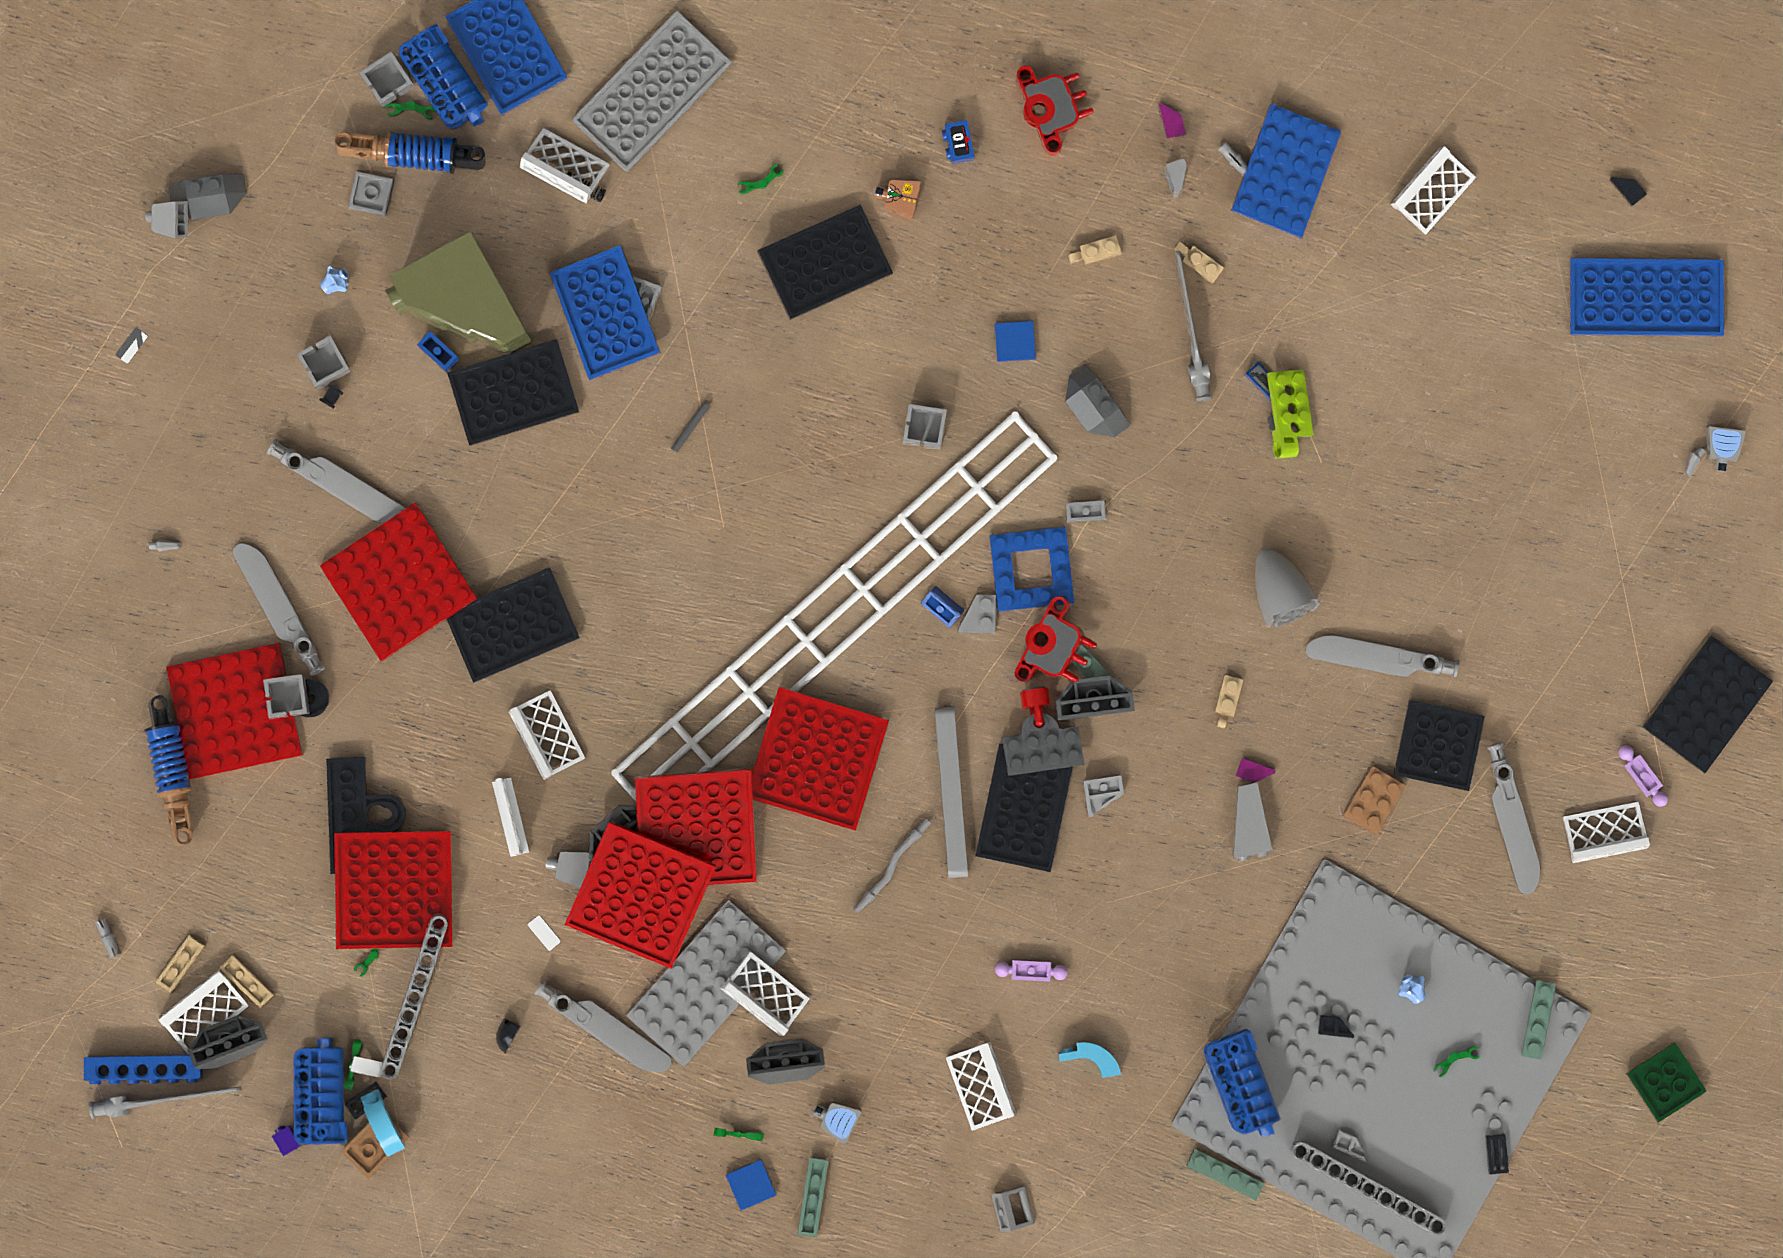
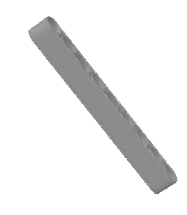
[935,706,968,878]
[381,913,447,1079]
[1291,1142,1446,1235]

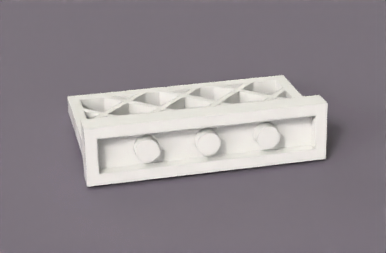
[520,128,610,203]
[1390,146,1476,234]
[509,690,585,780]
[492,778,530,857]
[1563,802,1650,864]
[720,952,809,1036]
[159,969,249,1054]
[946,1042,1017,1131]

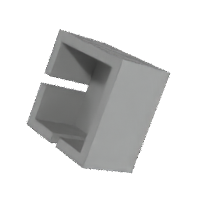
[359,52,414,108]
[297,335,351,390]
[903,404,947,450]
[264,674,310,719]

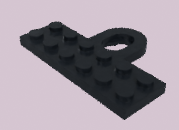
[326,757,406,874]

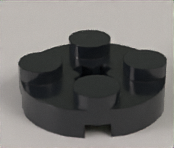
[301,679,329,718]

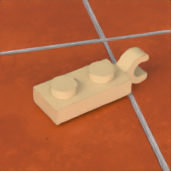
[1068,235,1122,265]
[1174,242,1224,284]
[1215,675,1243,729]

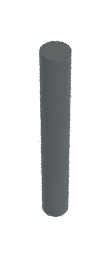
[671,402,710,453]

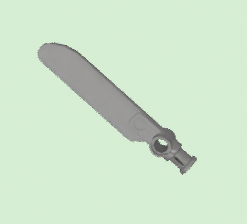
[1175,251,1213,402]
[267,439,406,523]
[233,543,326,676]
[1306,636,1460,677]
[1487,742,1540,894]
[534,980,671,1072]
[89,1086,242,1119]

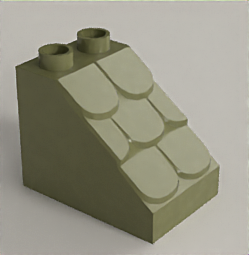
[385,231,532,353]

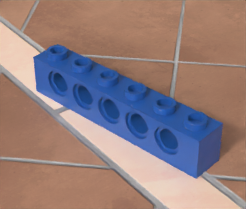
[84,1055,203,1084]

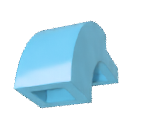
[1058,1042,1121,1078]
[361,1089,405,1156]

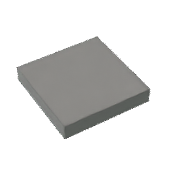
[348,171,394,217]

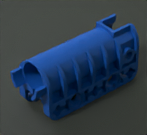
[399,24,488,130]
[1203,1029,1281,1137]
[294,1038,347,1144]

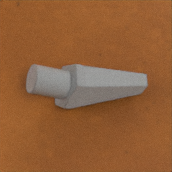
[1685,447,1706,477]
[149,539,181,552]

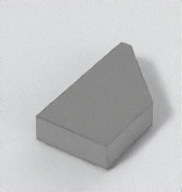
[1332,1130,1366,1161]

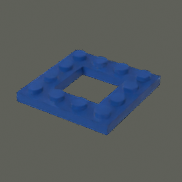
[989,527,1074,612]

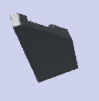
[1609,177,1647,207]
[1318,1015,1354,1038]

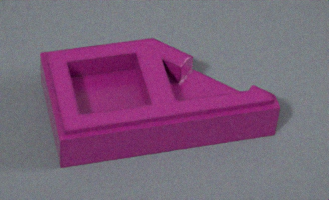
[1159,104,1186,139]
[1235,758,1276,783]

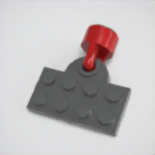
[1002,686,1084,776]

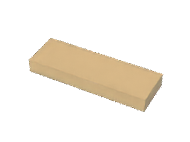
[155,935,205,993]
[219,954,275,1009]

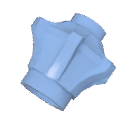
[320,265,349,294]
[1398,974,1426,1004]

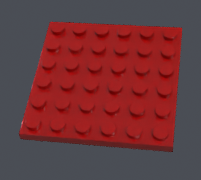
[320,503,478,662]
[166,643,303,780]
[751,687,889,831]
[635,768,757,885]
[564,821,716,969]
[334,831,453,949]

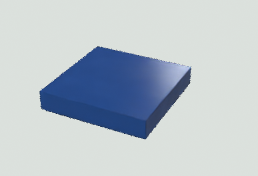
[995,321,1036,362]
[726,1160,776,1211]

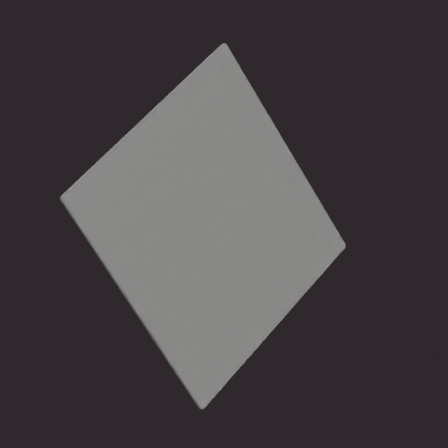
[1172,860,1590,1258]

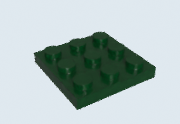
[1626,1042,1707,1123]

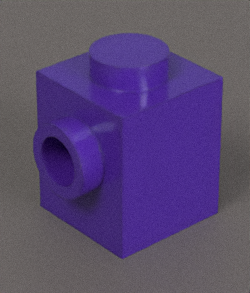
[272,1125,302,1156]

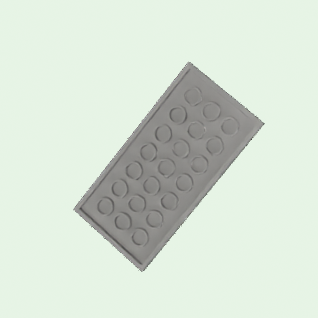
[572,11,732,173]
[627,900,786,1067]

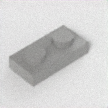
[1066,501,1106,523]

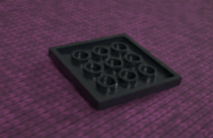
[1393,700,1485,791]

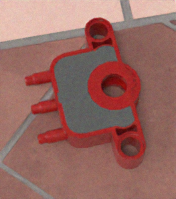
[1016,66,1094,156]
[1014,597,1097,683]

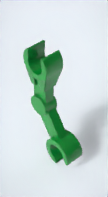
[386,101,436,120]
[738,164,783,195]
[354,948,379,977]
[344,1039,363,1090]
[1433,1047,1480,1077]
[713,1128,763,1141]

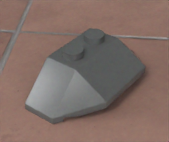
[168,174,247,220]
[1065,365,1130,437]
[1056,675,1135,720]
[589,805,638,861]
[188,1015,268,1069]
[746,1039,825,1085]

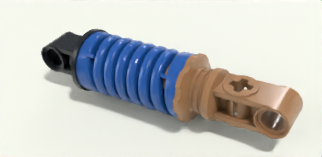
[335,131,486,174]
[144,695,193,846]

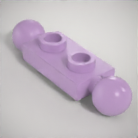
[1618,745,1668,807]
[995,960,1068,982]

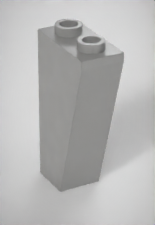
[1233,783,1272,862]

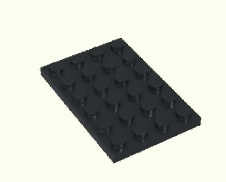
[757,204,893,320]
[447,339,580,446]
[447,568,580,683]
[1642,635,1773,774]
[975,743,1073,872]

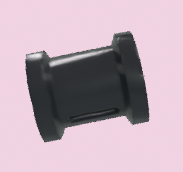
[319,384,343,409]

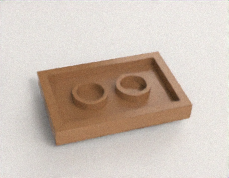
[1343,766,1406,835]
[341,1120,410,1179]

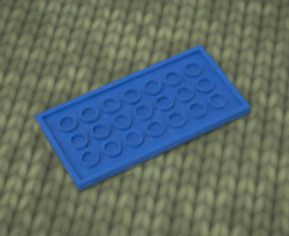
[1570,258,1724,336]

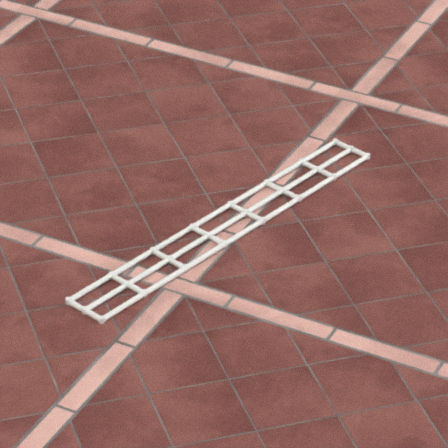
[611,412,1057,801]

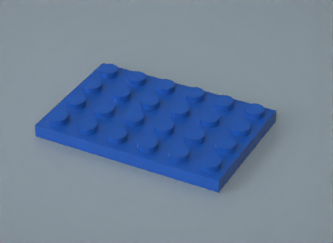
[445,0,568,116]
[1231,104,1341,238]
[550,245,661,380]

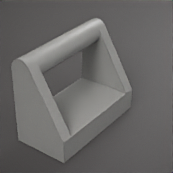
[1164,158,1187,198]
[991,1186,1035,1232]

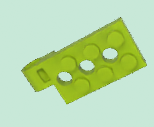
[1267,370,1314,459]

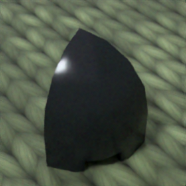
[496,1018,521,1054]

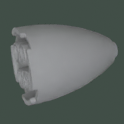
[1255,548,1320,628]

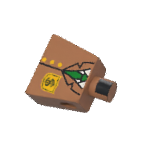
[875,180,921,220]

